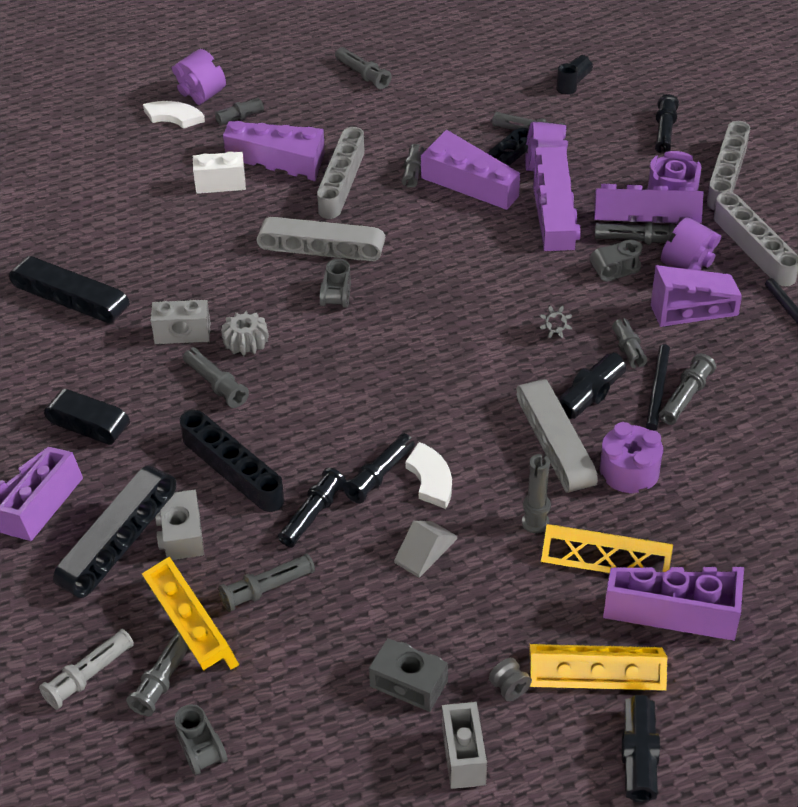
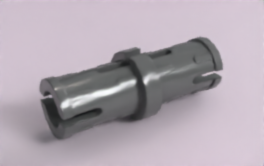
[215,97,264,126]
[402,144,425,187]
[612,318,647,368]

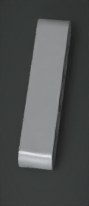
[707,121,750,210]
[317,127,365,219]
[714,192,798,286]
[257,217,386,261]
[516,379,598,493]

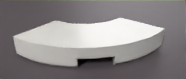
[143,101,205,128]
[406,442,452,509]

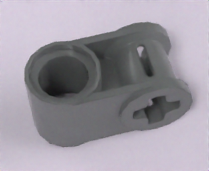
[589,240,643,282]
[320,258,351,308]
[174,704,228,776]

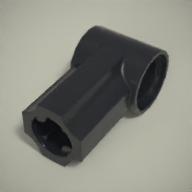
[556,54,593,94]

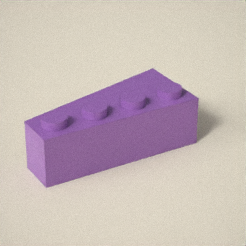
[533,146,580,251]

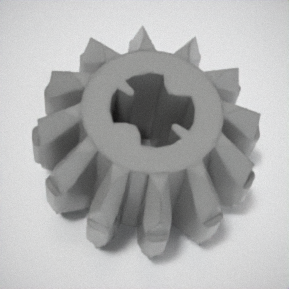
[221,311,269,356]

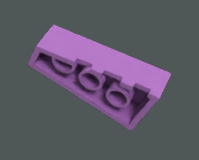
[223,121,325,181]
[421,130,520,210]
[594,184,704,224]
[603,567,744,641]

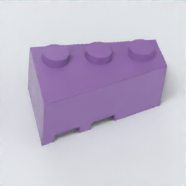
[651,265,742,327]
[0,447,83,541]

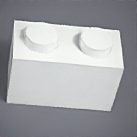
[193,152,246,194]

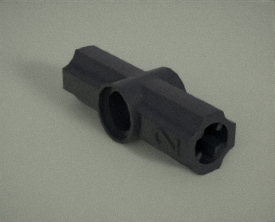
[558,352,627,420]
[622,695,660,803]

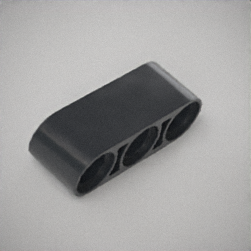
[44,389,130,445]

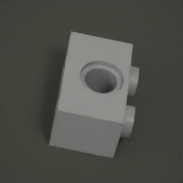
[151,300,211,344]
[155,489,204,560]
[442,702,487,789]

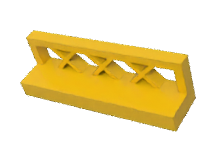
[541,524,673,573]
[142,556,239,670]
[529,644,667,690]

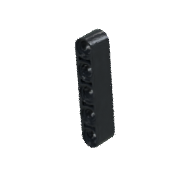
[9,256,130,324]
[179,410,285,512]
[53,466,176,598]

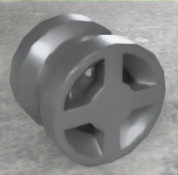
[489,658,532,701]

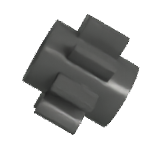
[539,305,572,338]

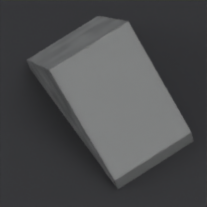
[394,520,457,578]

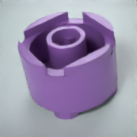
[172,49,226,105]
[525,122,568,172]
[648,151,701,191]
[661,217,721,271]
[600,422,663,493]

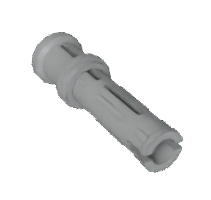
[39,629,134,710]

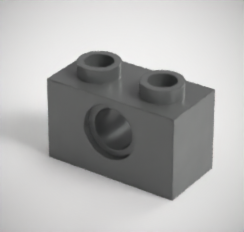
[369,638,448,712]

